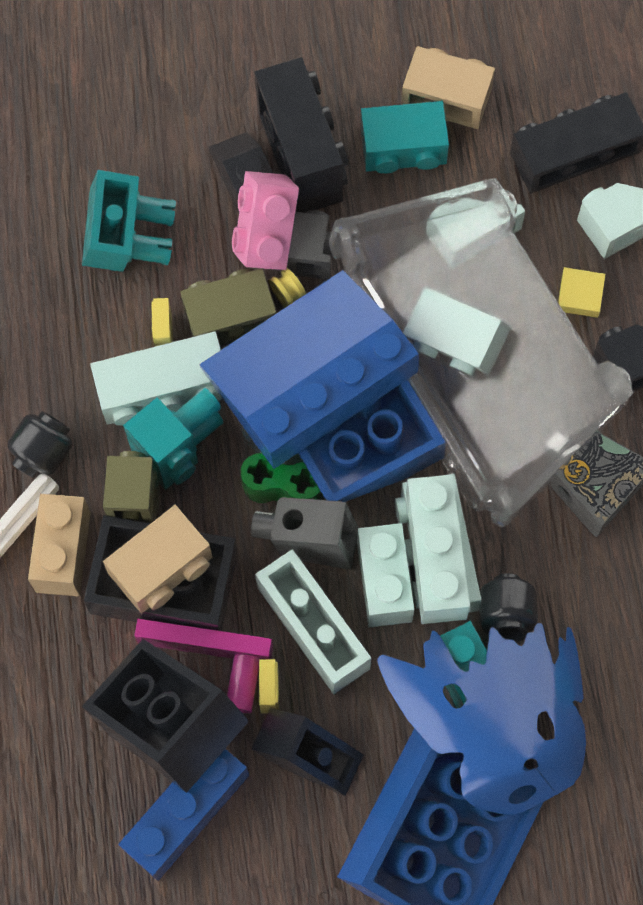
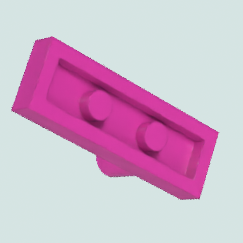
[134,619,273,713]

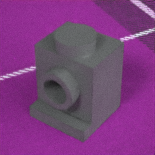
[288,210,335,280]

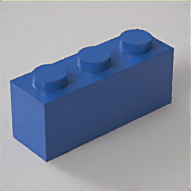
[118,749,249,881]

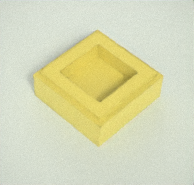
[556,267,605,318]
[152,298,173,347]
[259,659,279,713]

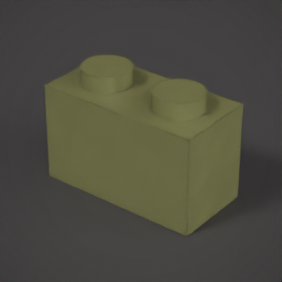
[180,268,277,346]
[103,451,160,524]

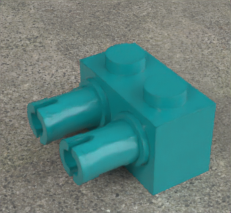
[82,170,176,272]
[123,388,224,490]

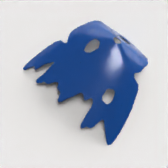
[377,623,586,815]

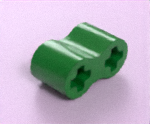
[241,453,323,503]

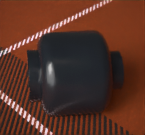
[7,411,73,478]
[479,573,538,642]

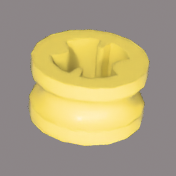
[268,268,306,308]

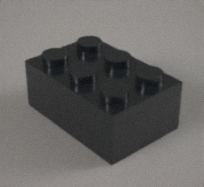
[254,57,348,213]
[84,515,238,631]
[82,639,249,793]

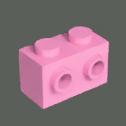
[232,171,299,270]

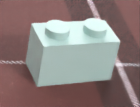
[403,287,511,376]
[357,523,414,628]

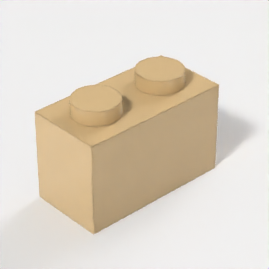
[401,46,495,129]
[28,494,91,596]
[103,505,212,614]

